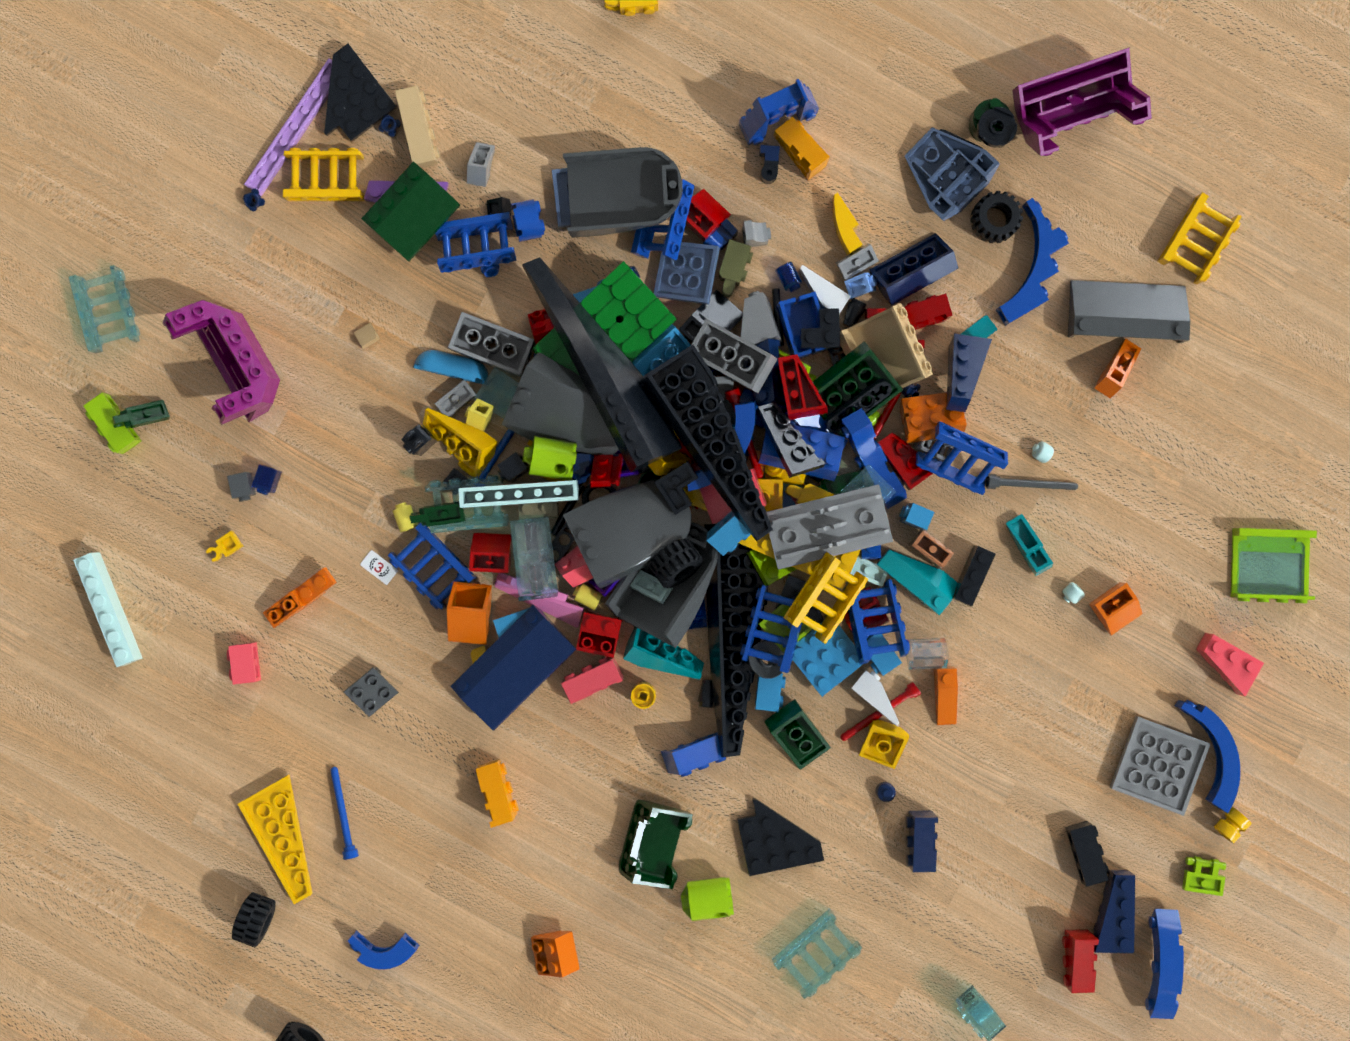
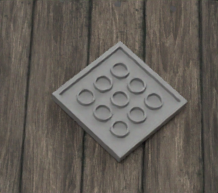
[1109,716,1210,816]

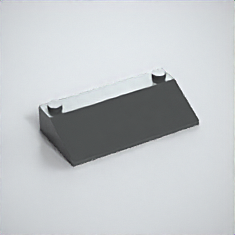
[1068,280,1190,343]

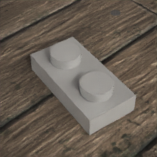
[836,244,879,280]
[434,380,477,417]

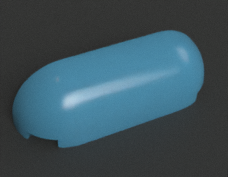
[413,350,489,385]

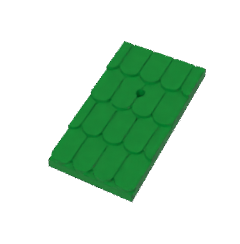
[532,261,676,375]

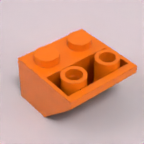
[1089,582,1143,636]
[531,930,580,977]

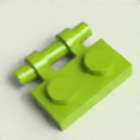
[1182,856,1226,896]

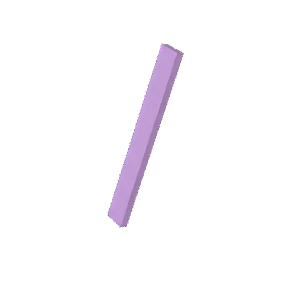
[244,58,332,196]

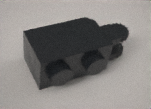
[401,424,437,456]

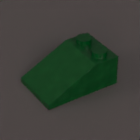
[764,699,831,770]

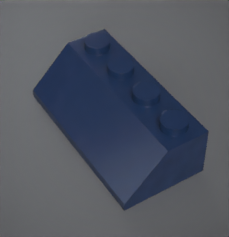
[869,233,959,305]

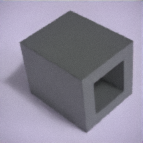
[227,472,256,502]

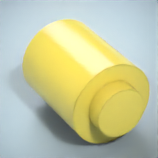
[393,502,418,533]
[573,583,603,611]

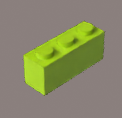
[83,393,142,454]

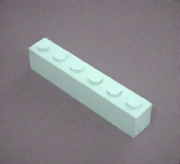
[459,480,579,508]
[73,552,142,667]

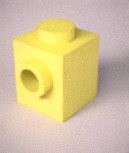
[465,398,494,431]

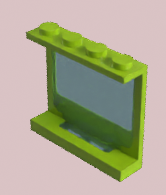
[1231,528,1317,603]

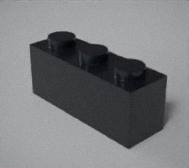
[953,546,996,607]
[1065,821,1109,887]

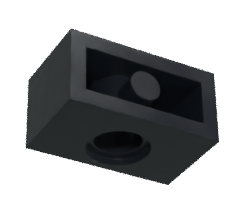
[497,452,529,482]

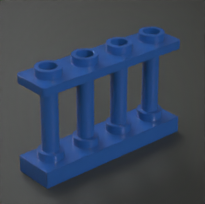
[631,179,694,260]
[435,212,517,273]
[916,421,1008,495]
[388,523,477,610]
[843,579,910,665]
[740,585,802,673]

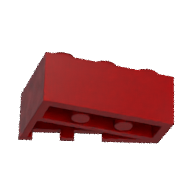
[904,293,953,330]
[778,354,828,420]
[1062,929,1099,993]

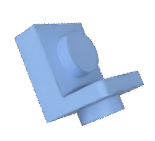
[844,273,877,299]

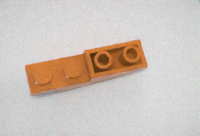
[263,567,337,628]

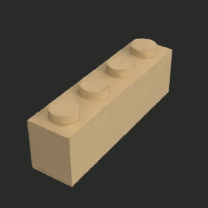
[395,85,440,168]

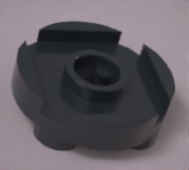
[977,107,1017,148]

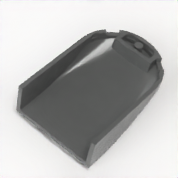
[563,147,683,238]
[501,352,619,456]
[563,481,692,589]
[605,522,718,648]

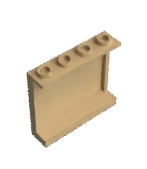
[840,303,933,388]

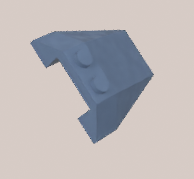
[905,127,1000,221]

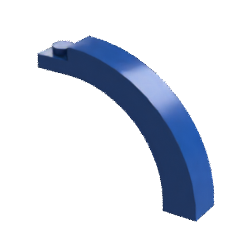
[687,401,756,491]
[1175,700,1240,813]

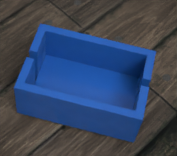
[776,291,830,358]

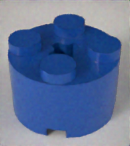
[511,199,545,242]

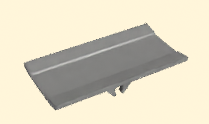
[766,484,893,569]

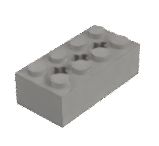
[448,312,536,377]
[691,319,777,393]

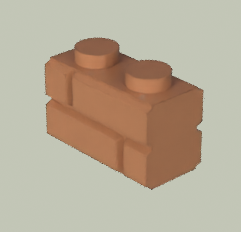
[909,530,954,569]

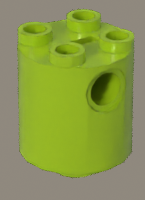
[522,436,577,481]
[681,877,734,921]

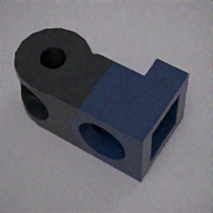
[759,145,780,184]

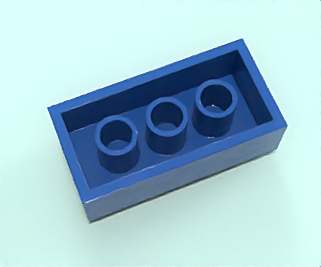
[758,424,845,481]

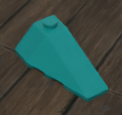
[877,549,958,615]
[623,627,704,680]

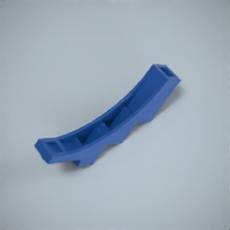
[996,198,1069,326]

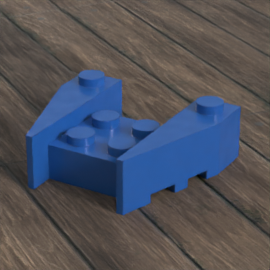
[739,79,819,145]

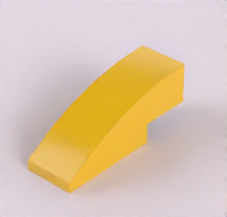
[832,192,863,256]

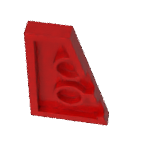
[877,432,933,490]

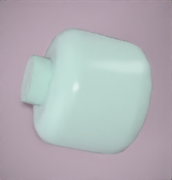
[1032,441,1054,463]
[1063,582,1085,604]

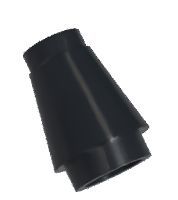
[843,298,867,327]
[697,680,714,708]

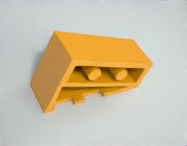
[773,117,830,180]
[476,759,519,828]

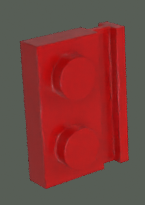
[590,454,623,487]

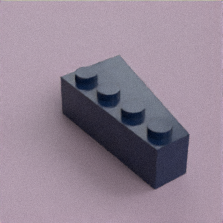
[946,333,992,412]
[1093,870,1135,953]

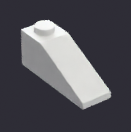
[799,265,851,314]
[852,671,900,727]

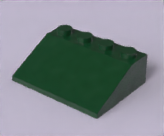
[361,161,460,262]
[813,341,903,437]

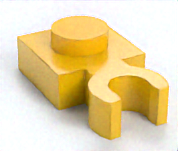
[206,531,244,562]

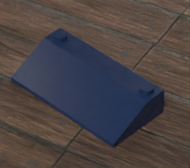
[451,605,576,731]

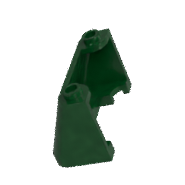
[619,799,693,889]

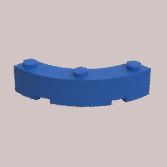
[841,408,907,509]
[1145,909,1184,1019]

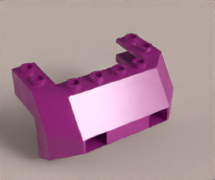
[1012,47,1152,156]
[163,300,280,425]

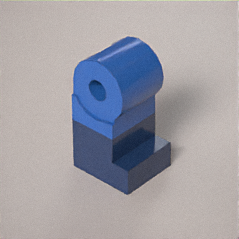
[703,218,738,250]

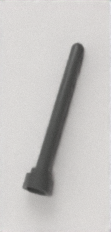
[986,474,1078,490]

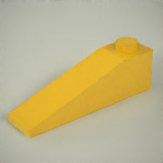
[423,408,498,479]

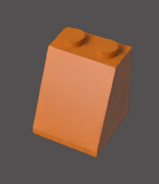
[447,581,492,645]

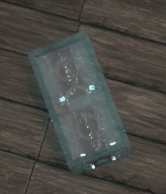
[510,517,558,601]

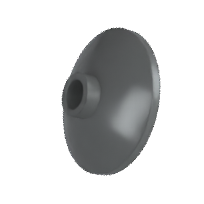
[748,641,784,679]

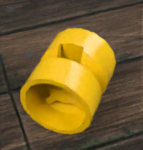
[631,681,656,709]
[1213,807,1252,844]

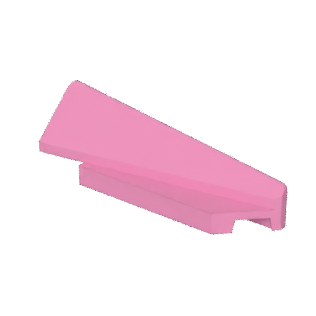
[495,573,585,628]

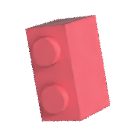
[227,642,261,685]

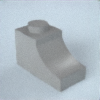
[467,142,495,187]
[742,220,771,247]

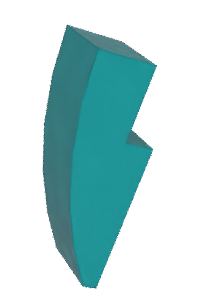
[1005,514,1053,576]

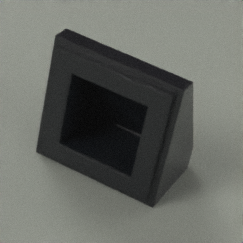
[487,197,511,216]

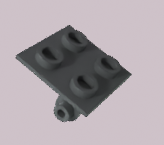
[344,667,399,717]

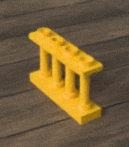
[283,148,364,201]
[1157,192,1242,285]
[783,552,868,644]

